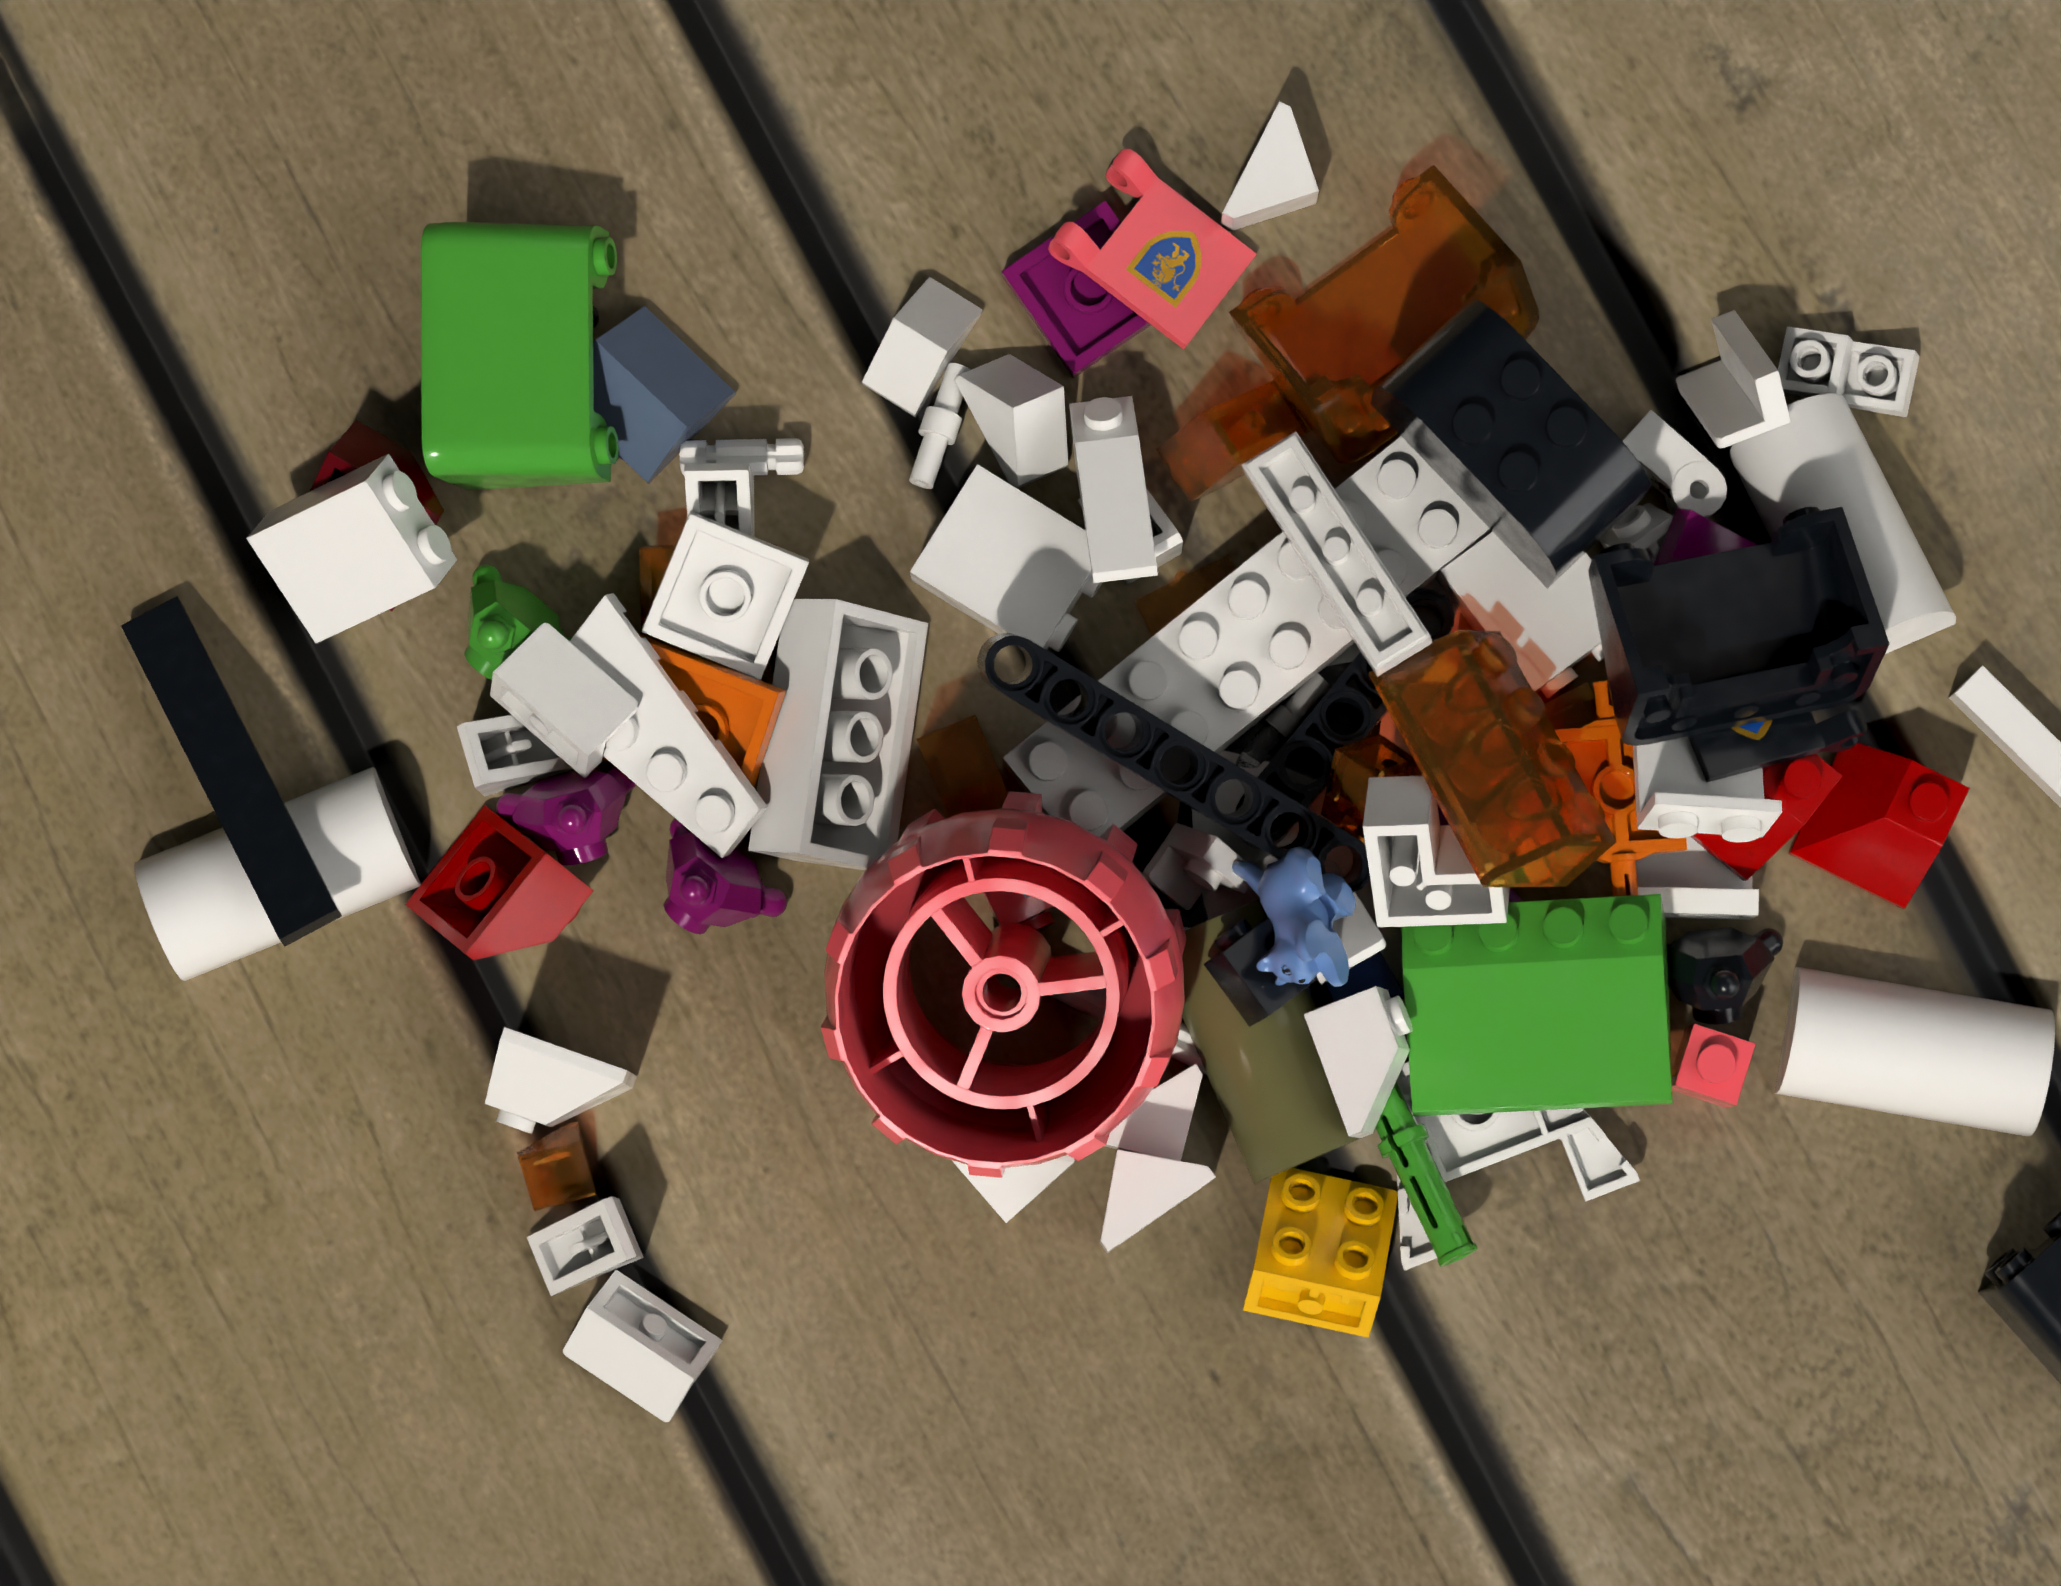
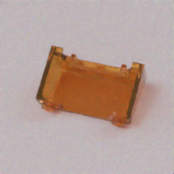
[1229,165,1539,464]

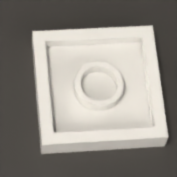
[641,511,809,680]

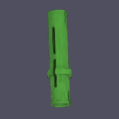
[1375,1080,1478,1267]

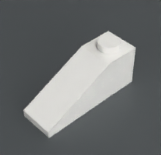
[1069,396,1158,583]

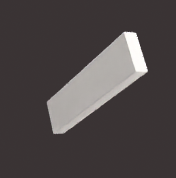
[1242,431,1433,677]

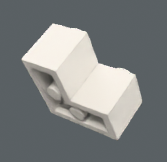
[1363,775,1511,927]

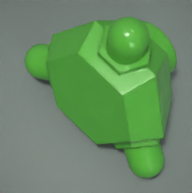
[464,564,572,680]

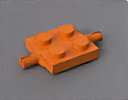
[1544,680,1687,897]

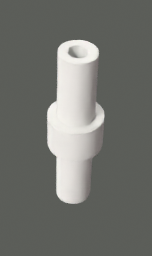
[909,363,970,489]

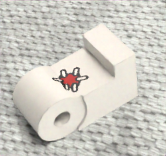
[1623,410,1727,518]

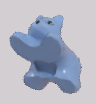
[1232,847,1356,987]

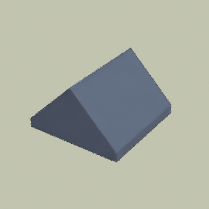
[593,306,736,484]

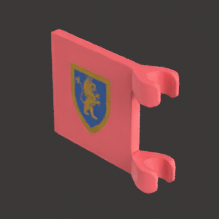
[1048,149,1257,350]

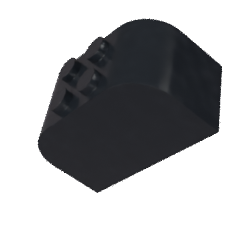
[1370,298,1651,589]

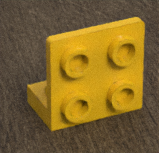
[1243,1168,1398,1338]

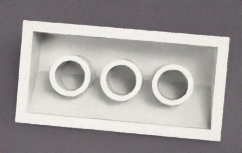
[748,599,929,870]

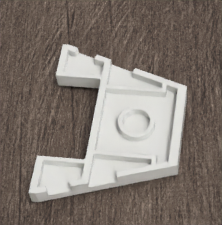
[1397,1061,1640,1271]

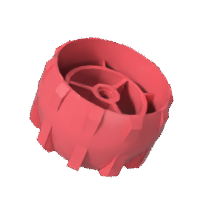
[821,791,1187,1178]

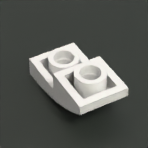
[1778,327,1920,417]

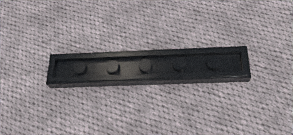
[121,596,342,946]

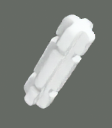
[679,438,804,475]

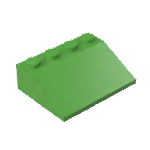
[1402,894,1673,1117]

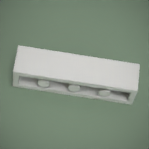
[1949,666,2061,808]

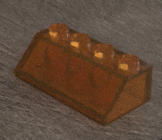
[1368,630,1616,887]

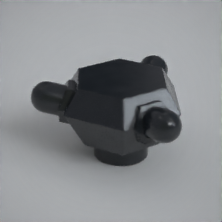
[1667,927,1783,1024]

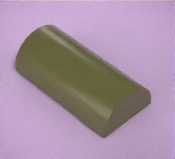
[1182,900,1366,1184]

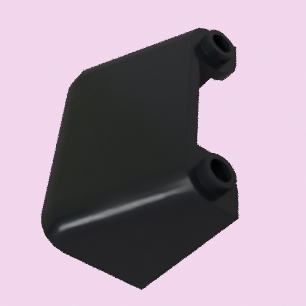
[1588,507,1889,746]

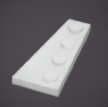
[570,593,768,858]

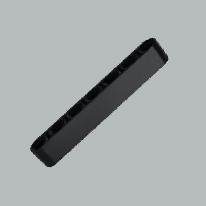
[977,633,1370,892]

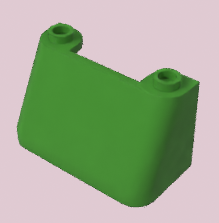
[421,222,619,490]

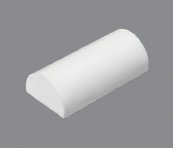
[1730,393,1956,654]
[134,767,421,981]
[1775,967,2055,1136]

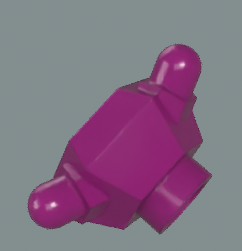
[497,767,636,865]
[663,818,787,934]

